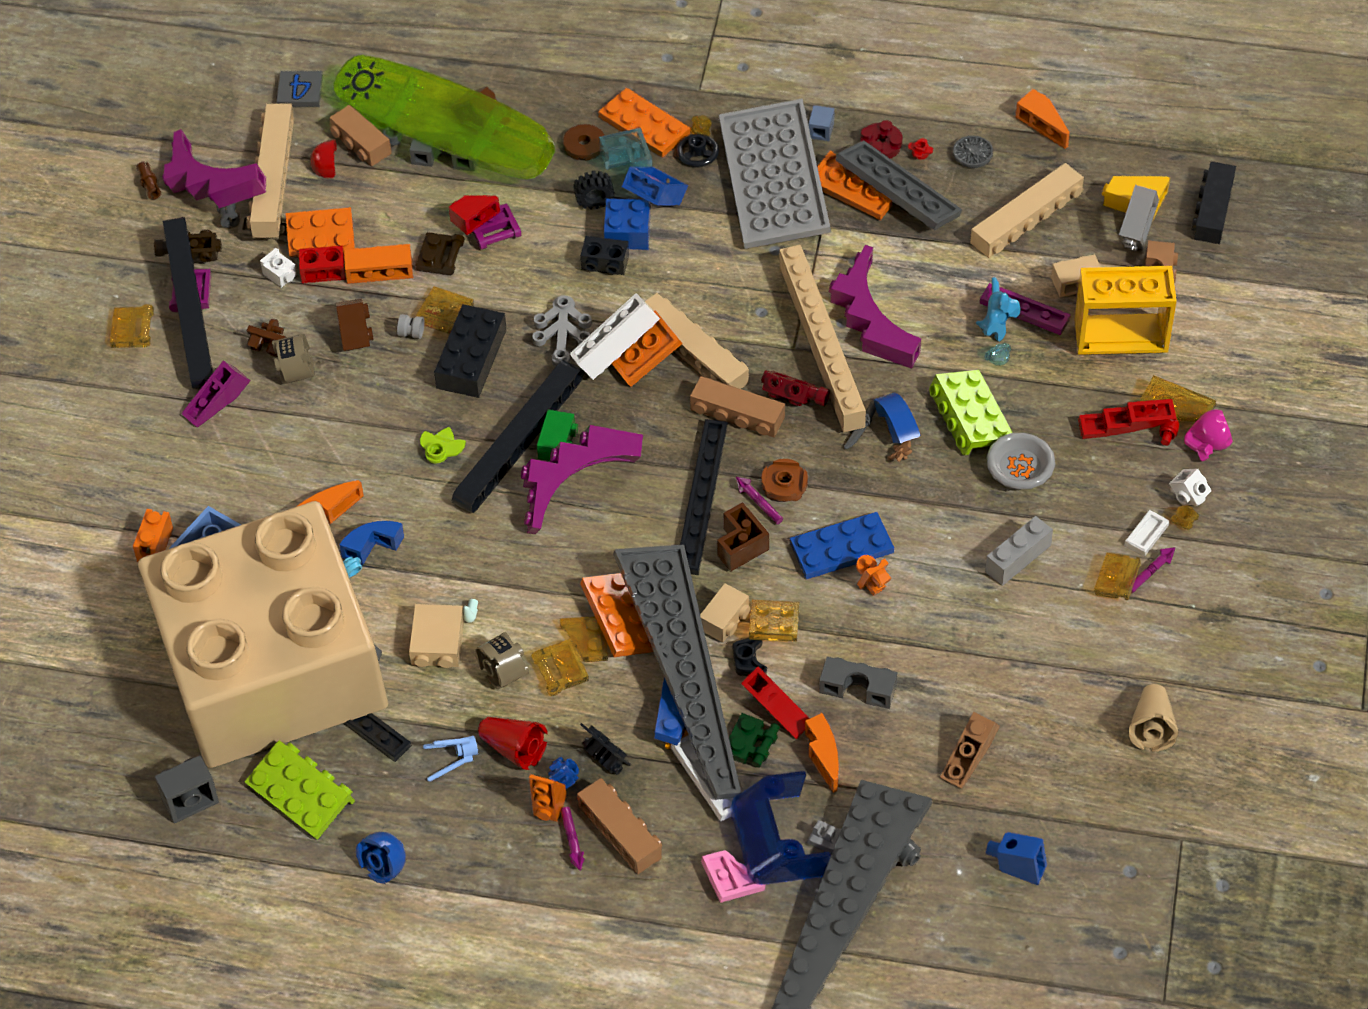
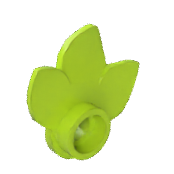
[420,427,466,464]

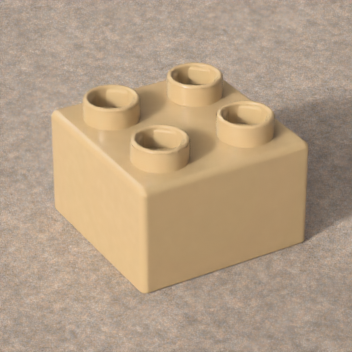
[138,501,388,768]

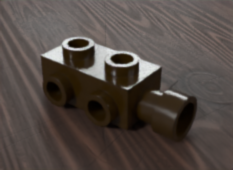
[154,230,222,263]

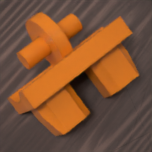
[856,555,891,596]

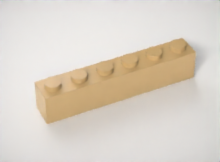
[970,163,1084,258]
[645,293,749,389]

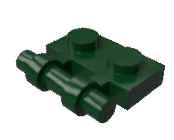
[729,713,780,768]

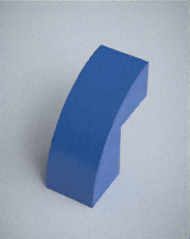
[873,392,921,443]
[340,521,404,565]

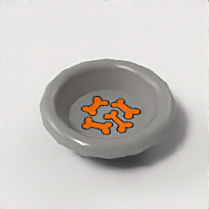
[986,433,1056,490]

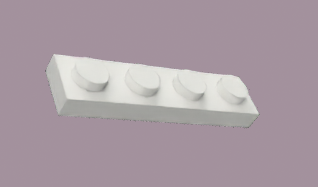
[671,735,743,821]

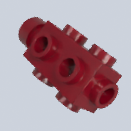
[761,370,830,406]

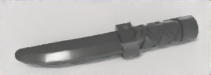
[844,399,876,449]

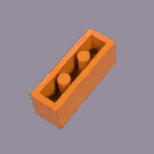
[344,244,413,284]

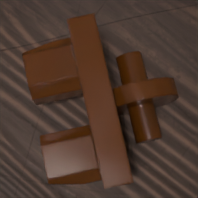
[247,318,286,357]

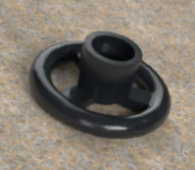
[676,134,719,167]

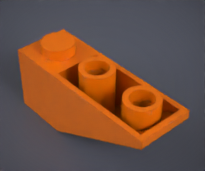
[529,774,567,822]

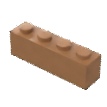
[690,376,785,438]
[577,778,662,874]

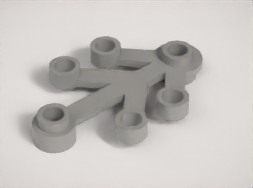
[532,296,592,367]

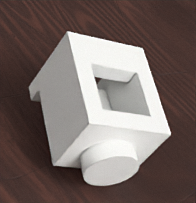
[260,248,297,288]

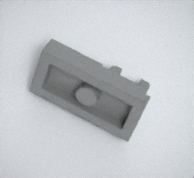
[807,820,841,854]

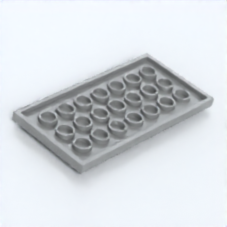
[719,99,831,249]

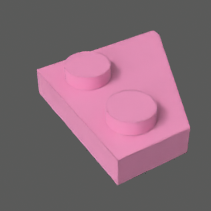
[701,850,766,903]

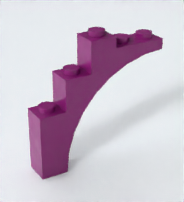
[162,129,266,208]
[828,245,921,369]
[521,425,643,535]

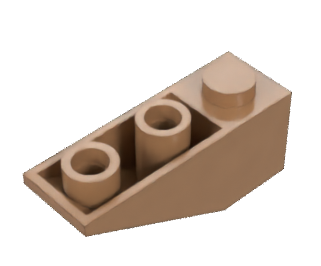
[940,712,1000,789]

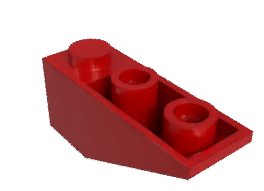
[741,667,810,739]

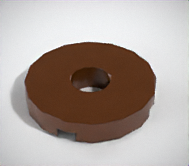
[563,124,606,160]

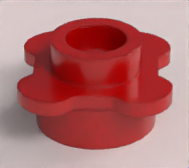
[908,138,933,160]

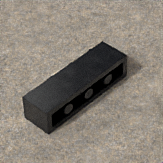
[1191,161,1236,244]

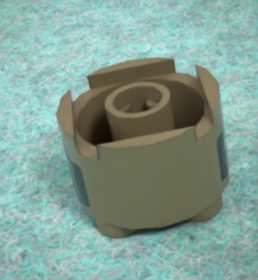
[272,334,315,384]
[475,632,529,690]

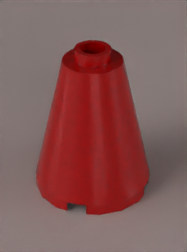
[478,716,548,770]

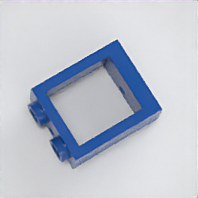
[622,167,688,205]

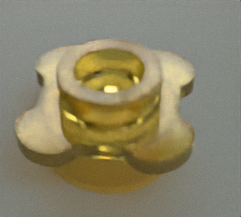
[690,115,712,136]
[1171,505,1199,530]

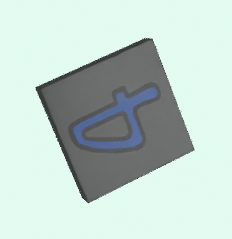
[277,71,323,107]

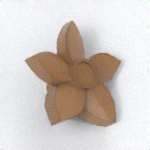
[887,440,912,462]

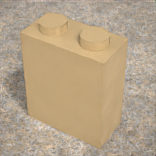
[409,604,464,668]

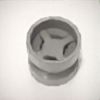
[397,314,424,339]

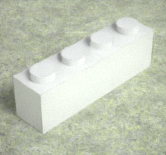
[570,293,660,380]

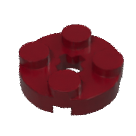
[860,120,903,159]

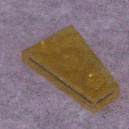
[1140,375,1216,422]

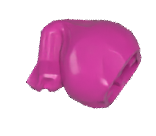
[1184,409,1233,462]

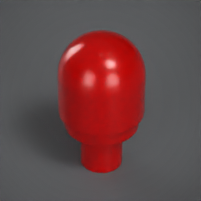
[1159,419,1179,446]

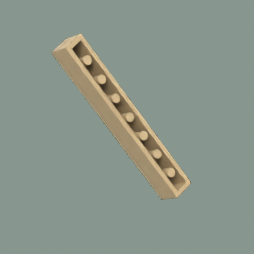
[247,104,294,238]

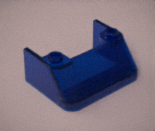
[731,771,831,885]

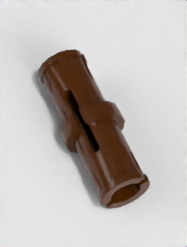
[136,161,161,200]

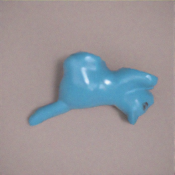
[976,277,1021,341]

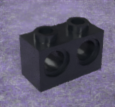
[580,236,629,275]

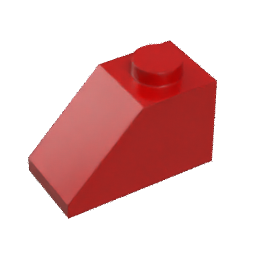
[448,195,500,235]

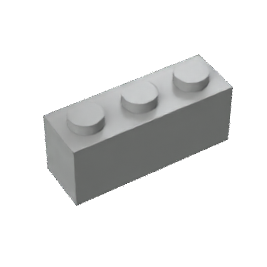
[985,516,1053,586]

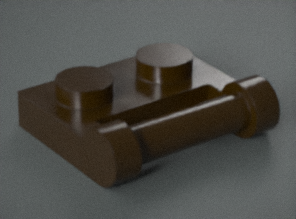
[416,232,465,275]

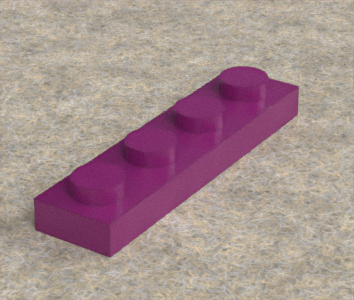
[979,283,1071,335]

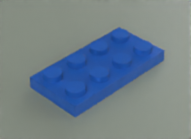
[790,512,894,579]

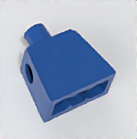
[986,832,1047,885]

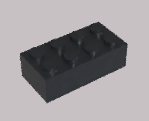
[434,304,507,398]

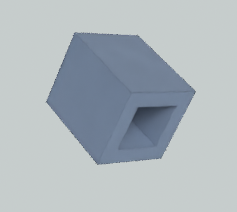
[809,105,835,141]

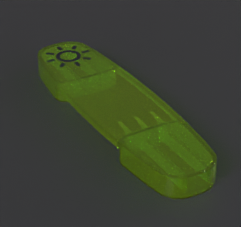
[334,55,555,180]

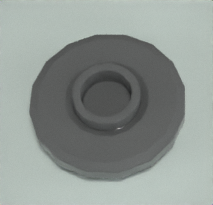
[953,135,993,168]

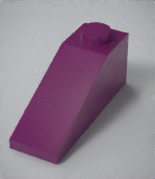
[181,361,251,427]

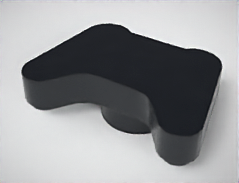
[732,636,767,676]

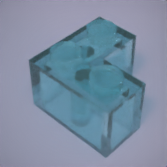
[599,127,652,170]

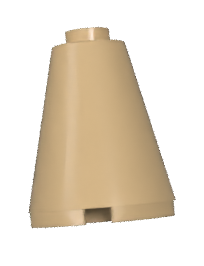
[1129,684,1178,752]

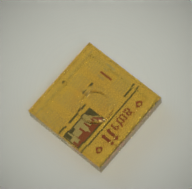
[414,286,474,334]

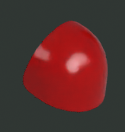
[310,140,337,178]

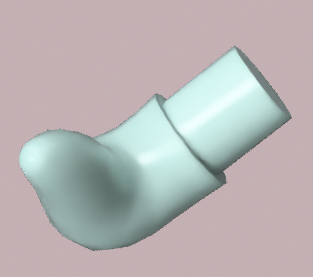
[463,599,478,623]

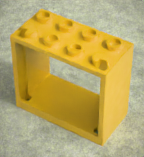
[1074,266,1177,355]

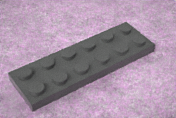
[836,140,962,230]

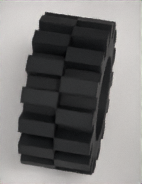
[573,171,615,210]

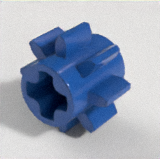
[548,757,579,789]

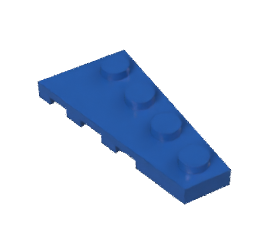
[654,677,686,746]

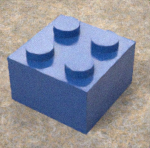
[604,199,651,250]

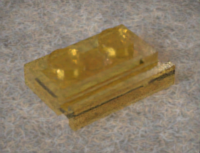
[1094,553,1141,600]

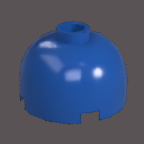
[356,832,406,884]

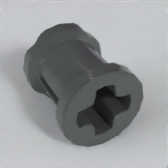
[216,203,240,228]

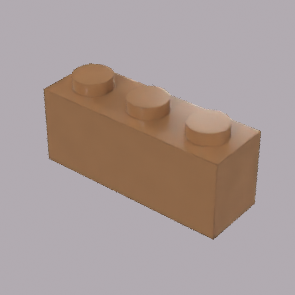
[329,105,392,167]

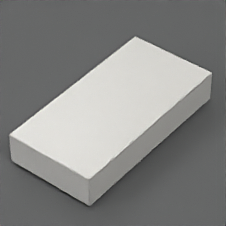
[1124,510,1169,557]

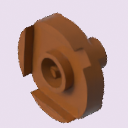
[762,459,808,501]

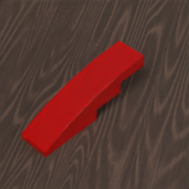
[1078,399,1177,439]

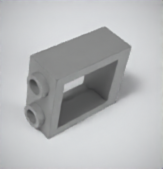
[1119,185,1159,251]

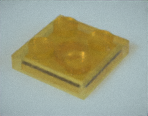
[749,600,800,642]

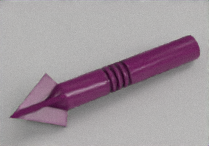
[736,476,783,525]
[1126,547,1176,594]
[561,807,585,870]

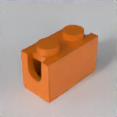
[133,509,173,562]

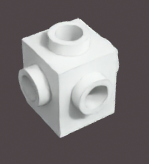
[1169,469,1212,506]

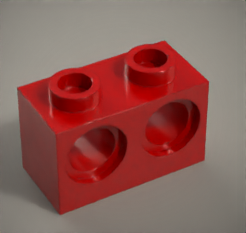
[299,246,346,283]

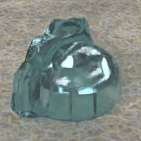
[984,343,1011,365]

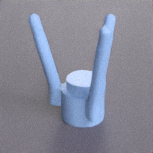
[423,735,478,782]

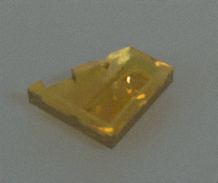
[560,616,608,662]

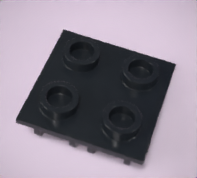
[580,723,631,775]

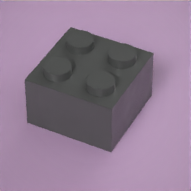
[155,755,219,824]

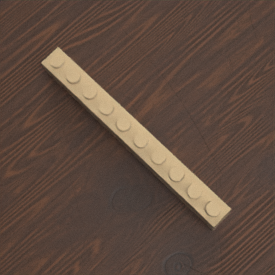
[779,245,866,433]

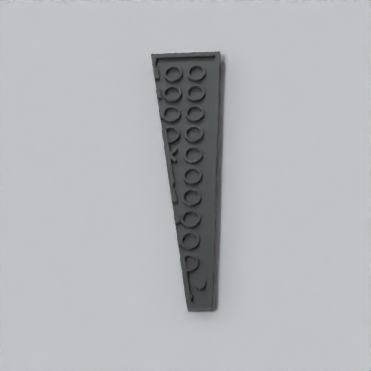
[613,545,741,800]
[772,780,932,1009]

